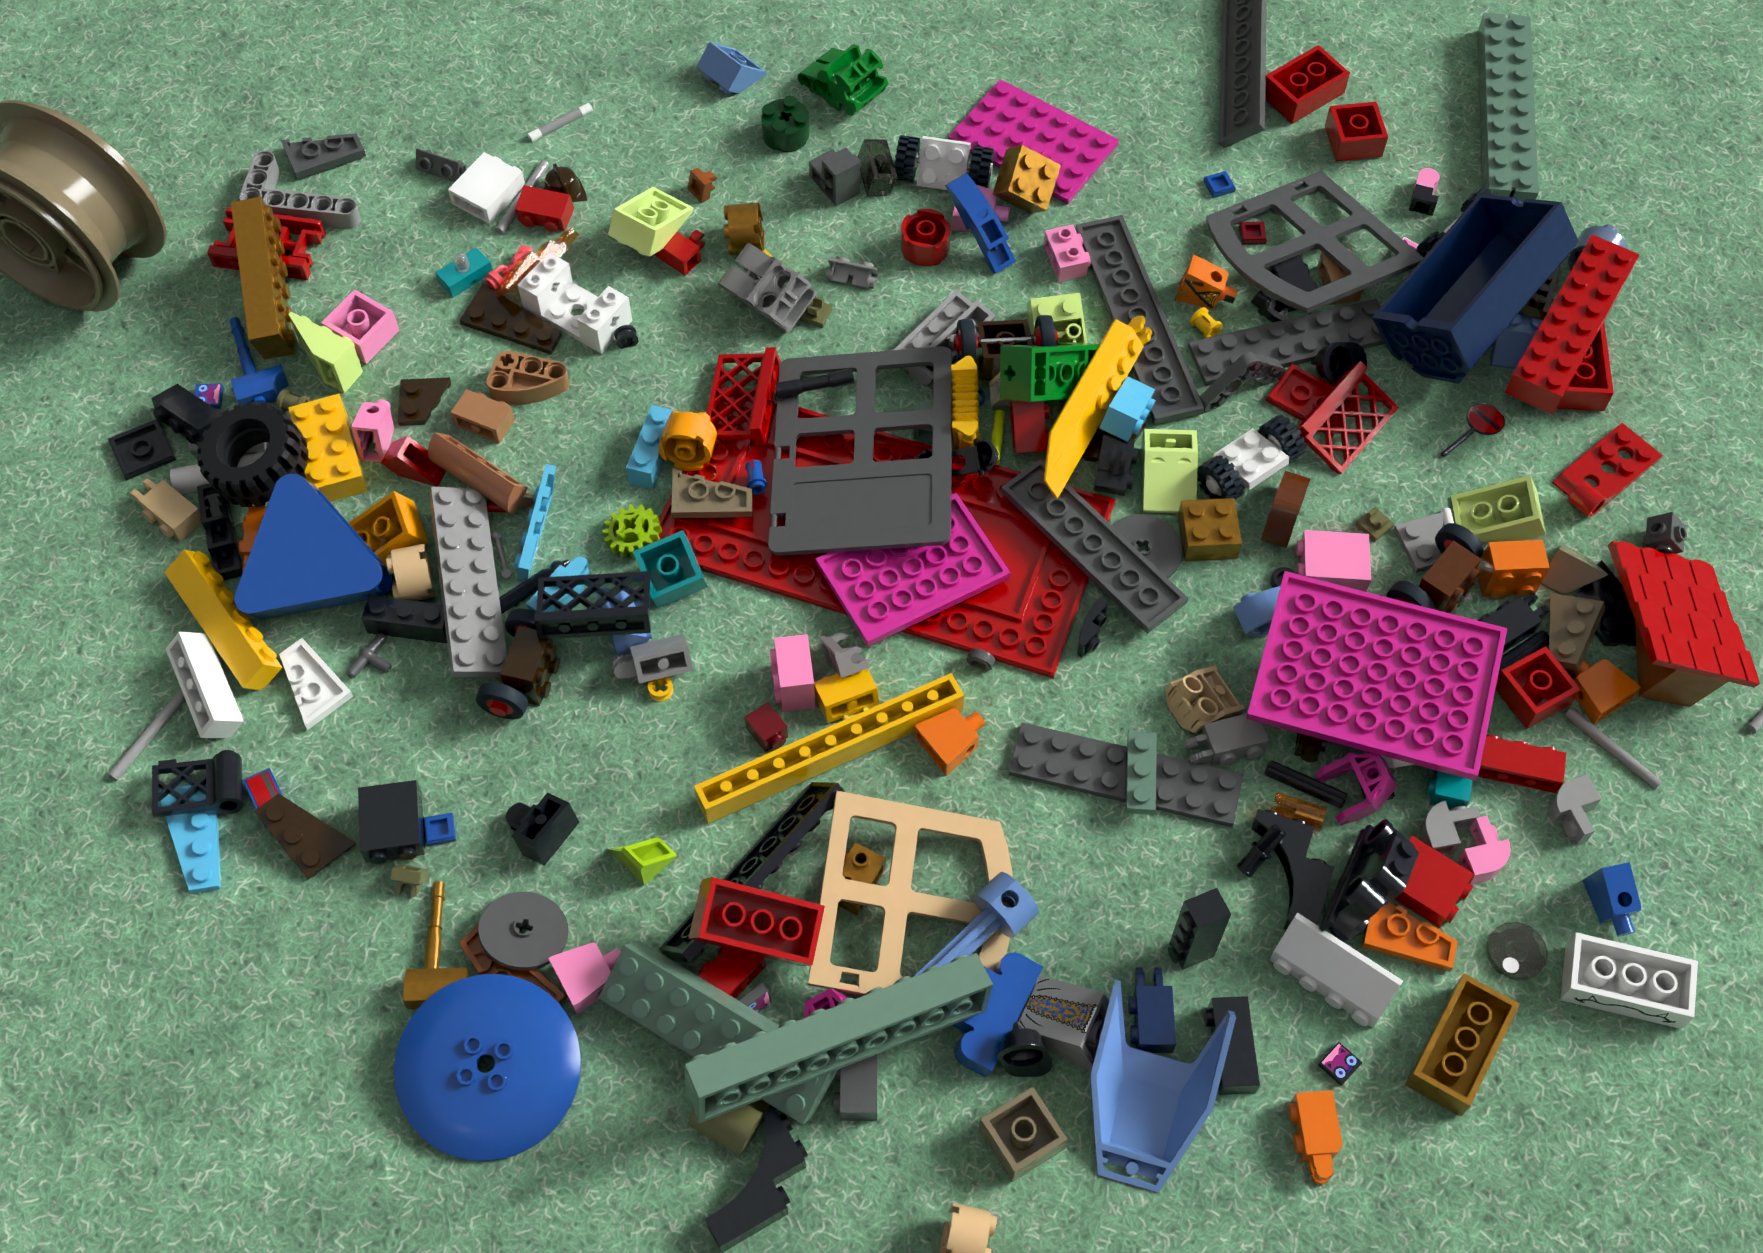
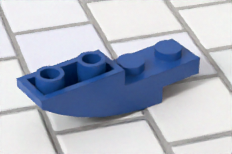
[945,174,1016,273]

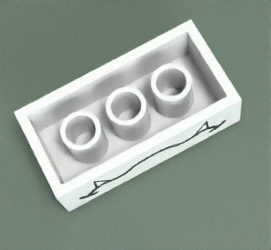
[1560,933,1698,1029]

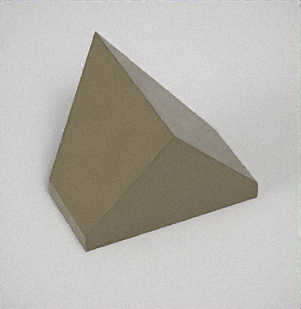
[1541,544,1608,595]

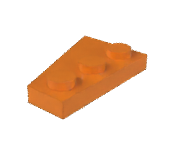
[1362,902,1458,972]

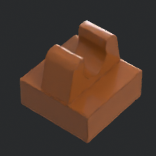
[687,168,717,203]

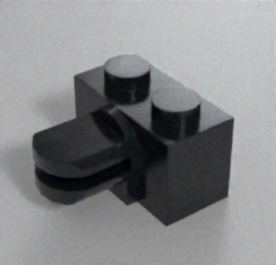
[1094,435,1139,496]
[506,792,580,866]

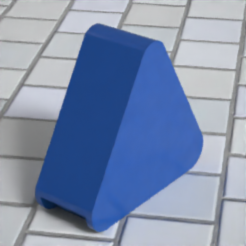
[234,474,393,620]

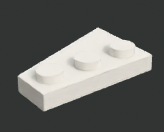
[279,638,353,730]

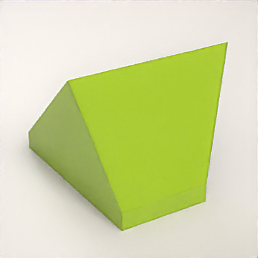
[608,837,678,885]

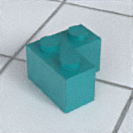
[1426,768,1472,809]

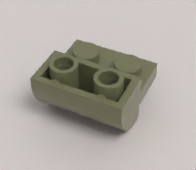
[688,1099,773,1156]

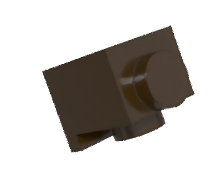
[1294,733,1327,762]

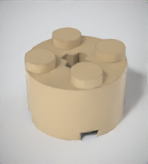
[386,544,435,601]
[939,1202,997,1253]

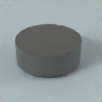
[966,648,995,671]

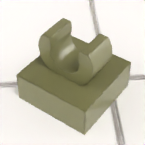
[800,296,832,328]
[1356,507,1394,542]
[390,864,430,897]

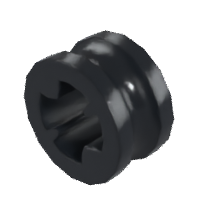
[614,325,639,349]

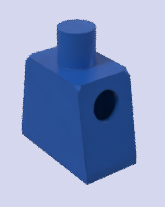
[1582,862,1641,937]

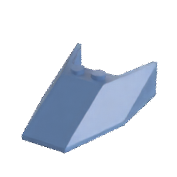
[1091,979,1236,1193]

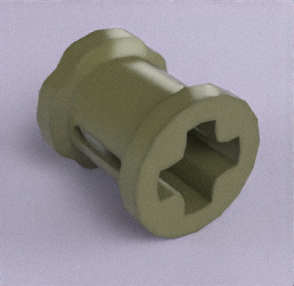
[276,389,311,411]

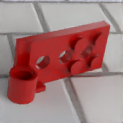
[1552,423,1663,518]

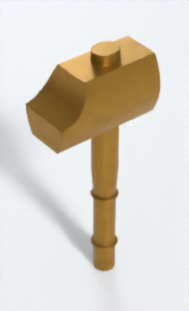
[403,881,470,1009]

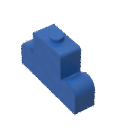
[952,952,1043,1077]

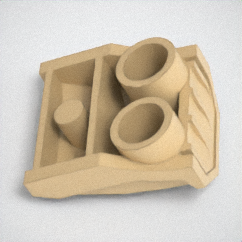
[1165,665,1245,733]

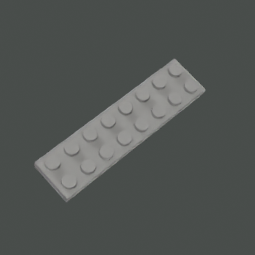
[429,487,507,678]

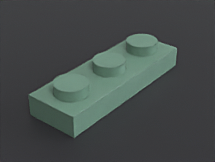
[1126,731,1157,815]

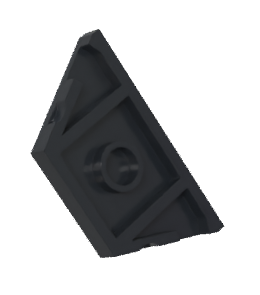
[1576,560,1636,646]

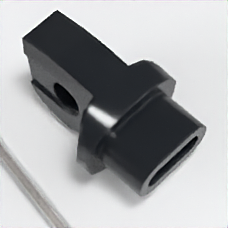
[1251,290,1288,323]

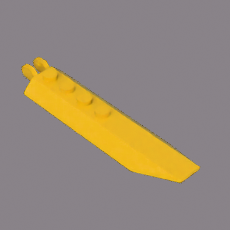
[1044,315,1153,499]

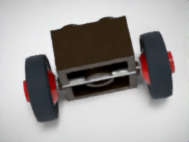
[954,315,1058,380]
[476,608,560,720]

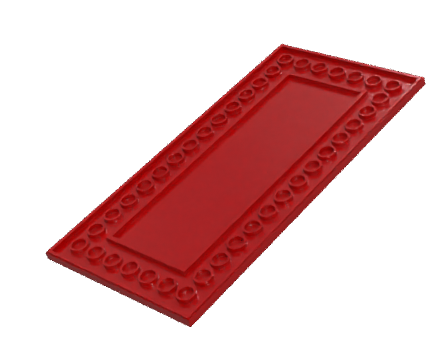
[653,385,1116,679]

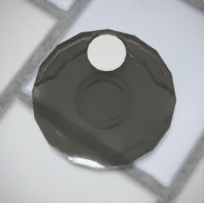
[1486,922,1548,981]

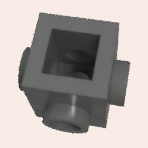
[1643,512,1687,554]

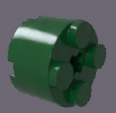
[761,96,810,152]

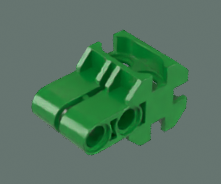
[798,44,889,116]

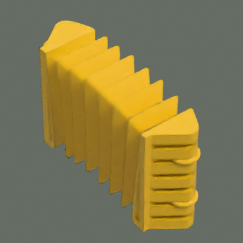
[951,356,981,450]

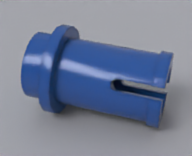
[745,460,767,495]

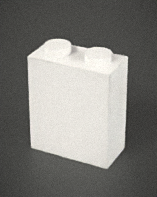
[448,152,525,224]

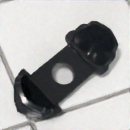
[915,438,999,478]

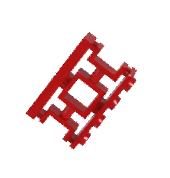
[207,207,326,280]

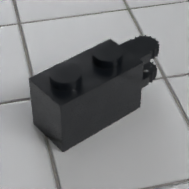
[1269,255,1318,312]
[1478,593,1550,654]

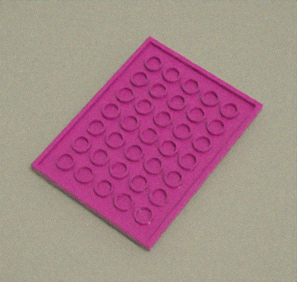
[1246,571,1507,781]

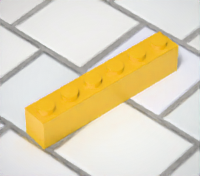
[164,549,282,691]

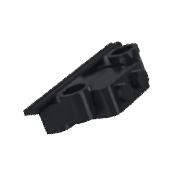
[1319,819,1419,940]

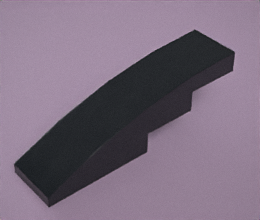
[197,483,243,581]

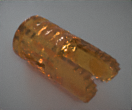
[1271,793,1327,832]

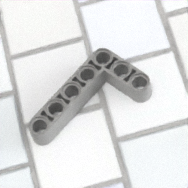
[239,151,361,229]

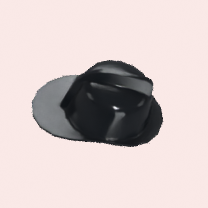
[1311,342,1367,383]
[997,1022,1053,1077]

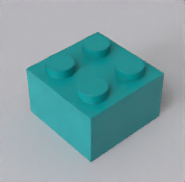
[633,530,708,608]

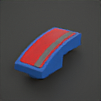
[243,768,283,829]

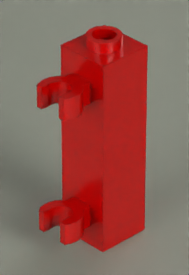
[653,230,705,276]

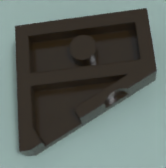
[398,377,451,426]

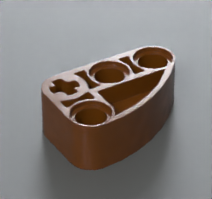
[1261,471,1310,548]

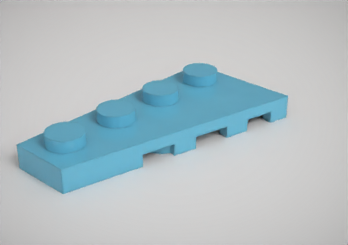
[514,464,556,581]

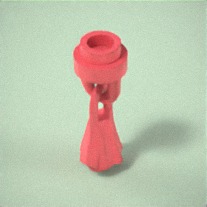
[484,245,534,291]

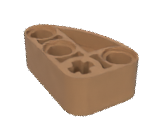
[486,351,570,405]

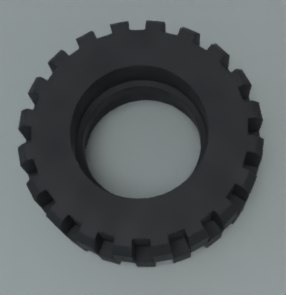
[197,402,309,507]

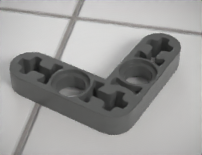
[1200,352,1286,412]

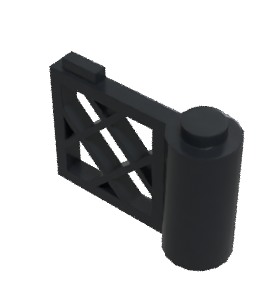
[152,750,243,817]

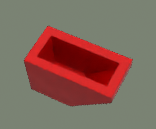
[381,435,446,487]

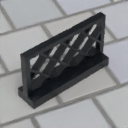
[534,571,651,640]

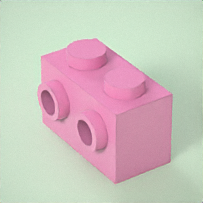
[1043,225,1091,282]

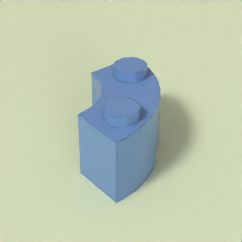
[1233,585,1281,638]

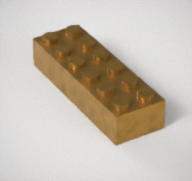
[231,197,297,359]

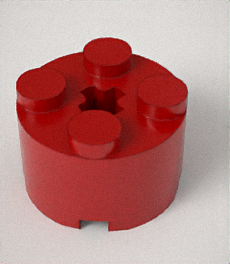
[901,208,951,266]

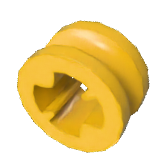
[647,677,673,702]

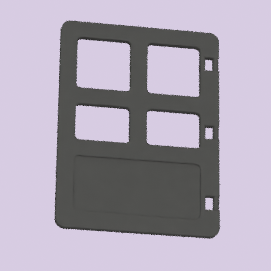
[768,347,953,556]

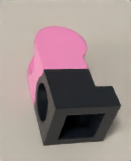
[1409,168,1440,216]

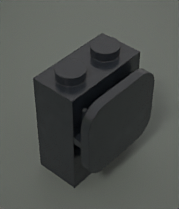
[358,780,426,864]

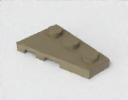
[671,468,752,518]
[1549,593,1605,671]

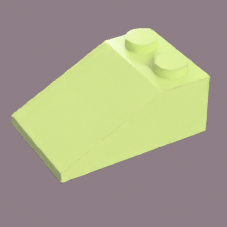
[608,187,694,257]
[1451,475,1546,542]

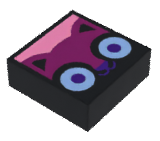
[1318,1042,1363,1086]

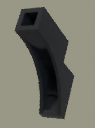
[1251,809,1334,930]
[705,1107,808,1253]

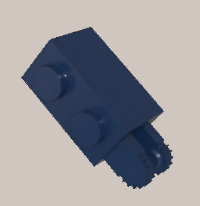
[1128,967,1176,1053]

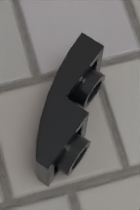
[1077,597,1108,658]

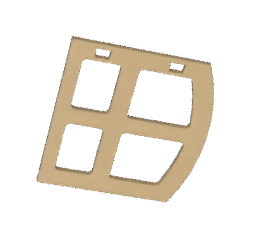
[807,791,1013,995]

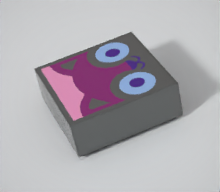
[739,983,772,1013]

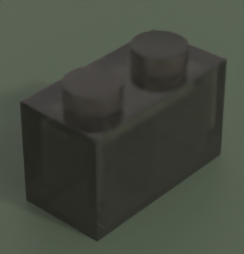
[857,139,897,196]

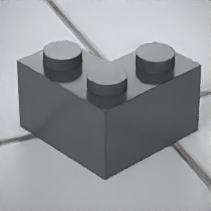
[809,148,861,206]

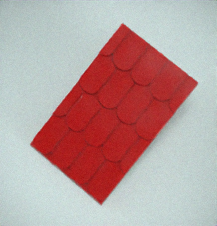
[1607,541,1760,707]

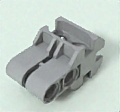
[718,243,818,333]

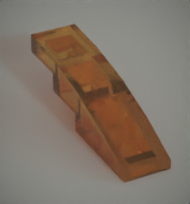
[495,228,579,297]

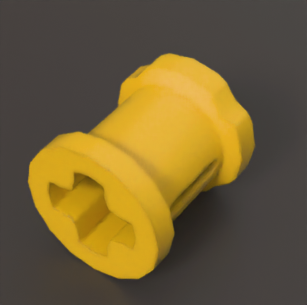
[1189,307,1223,338]

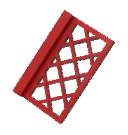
[706,347,781,445]
[1295,361,1399,475]

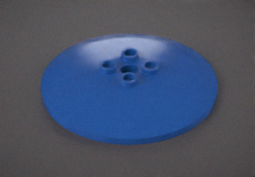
[394,974,581,1161]

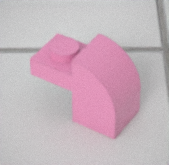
[1458,816,1511,885]

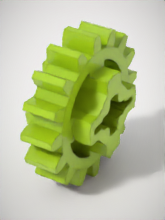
[602,504,662,559]

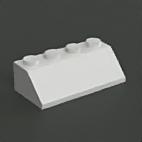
[1270,913,1403,1028]

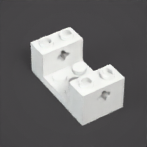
[518,252,632,354]

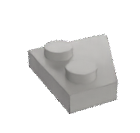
[1393,512,1443,573]

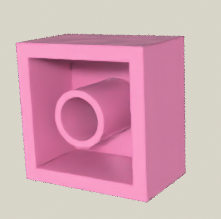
[321,289,400,364]
[770,634,815,712]

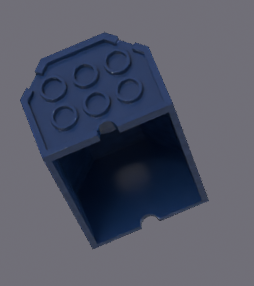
[1372,194,1579,384]

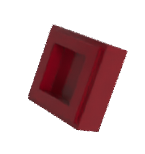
[1239,221,1267,245]

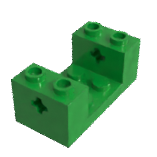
[1000,342,1100,402]

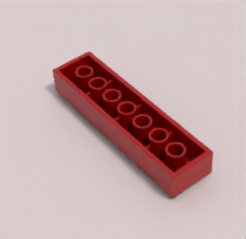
[1505,234,1640,415]

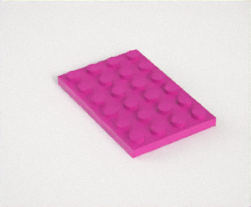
[948,79,1119,204]
[816,493,1011,647]

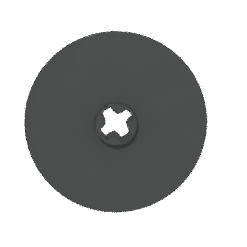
[1112,514,1183,578]
[478,892,568,971]

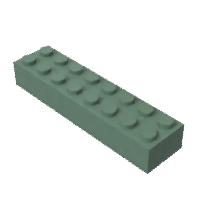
[599,940,838,1124]

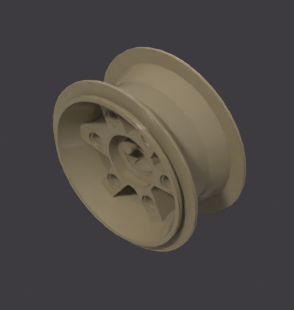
[0,100,167,312]

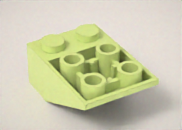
[1026,293,1087,343]
[288,312,363,393]
[1141,429,1198,513]

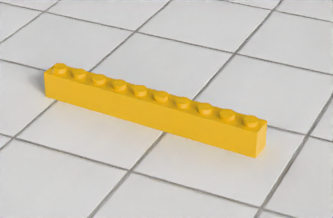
[694,673,964,824]

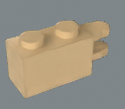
[130,478,202,542]

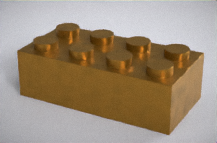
[1405,973,1520,1116]

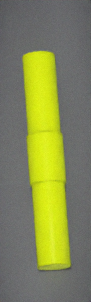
[991,410,1005,466]

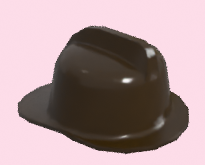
[543,163,587,202]

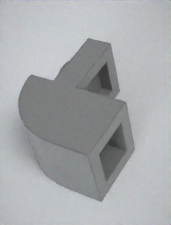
[1550,774,1601,845]
[1420,801,1481,855]

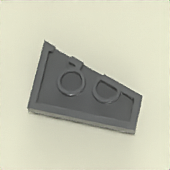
[281,133,366,180]

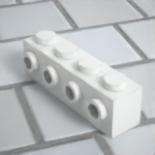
[166,632,244,738]

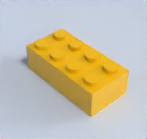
[288,393,368,502]

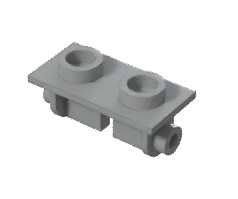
[826,256,879,289]

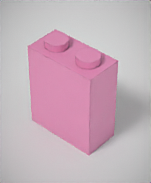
[1295,530,1371,592]

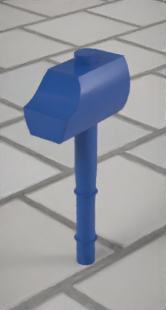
[230,317,289,406]

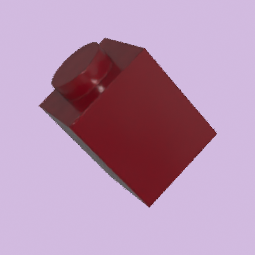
[745,702,788,752]

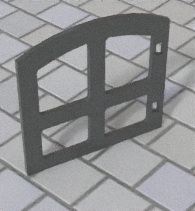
[1206,171,1424,313]

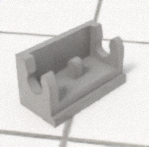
[819,633,870,678]

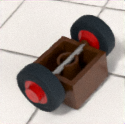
[1386,523,1484,614]

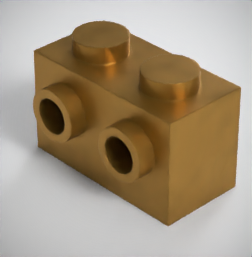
[838,842,886,916]

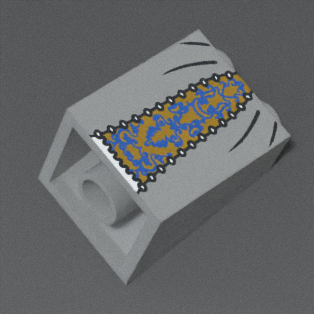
[1017,975,1109,1071]

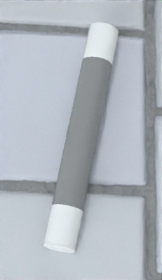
[527,103,593,142]

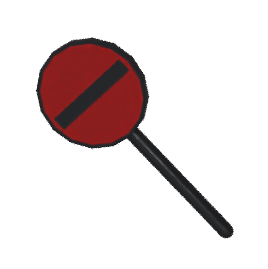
[1441,403,1505,457]

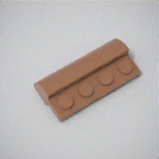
[428,432,534,515]

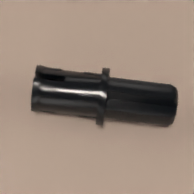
[1237,824,1286,877]

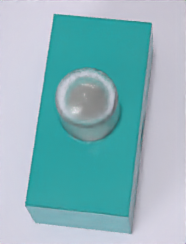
[435,247,493,298]

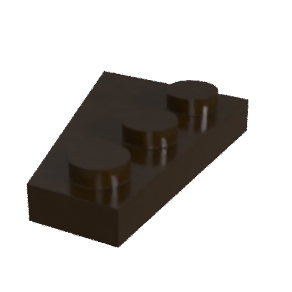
[254,794,356,880]

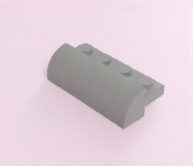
[894,290,996,385]

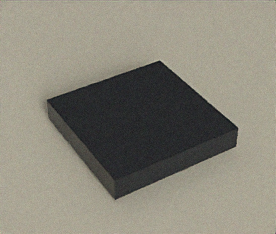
[108,419,176,481]

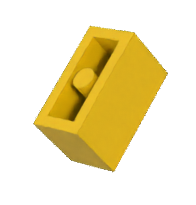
[814,669,879,723]

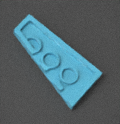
[160,784,221,894]

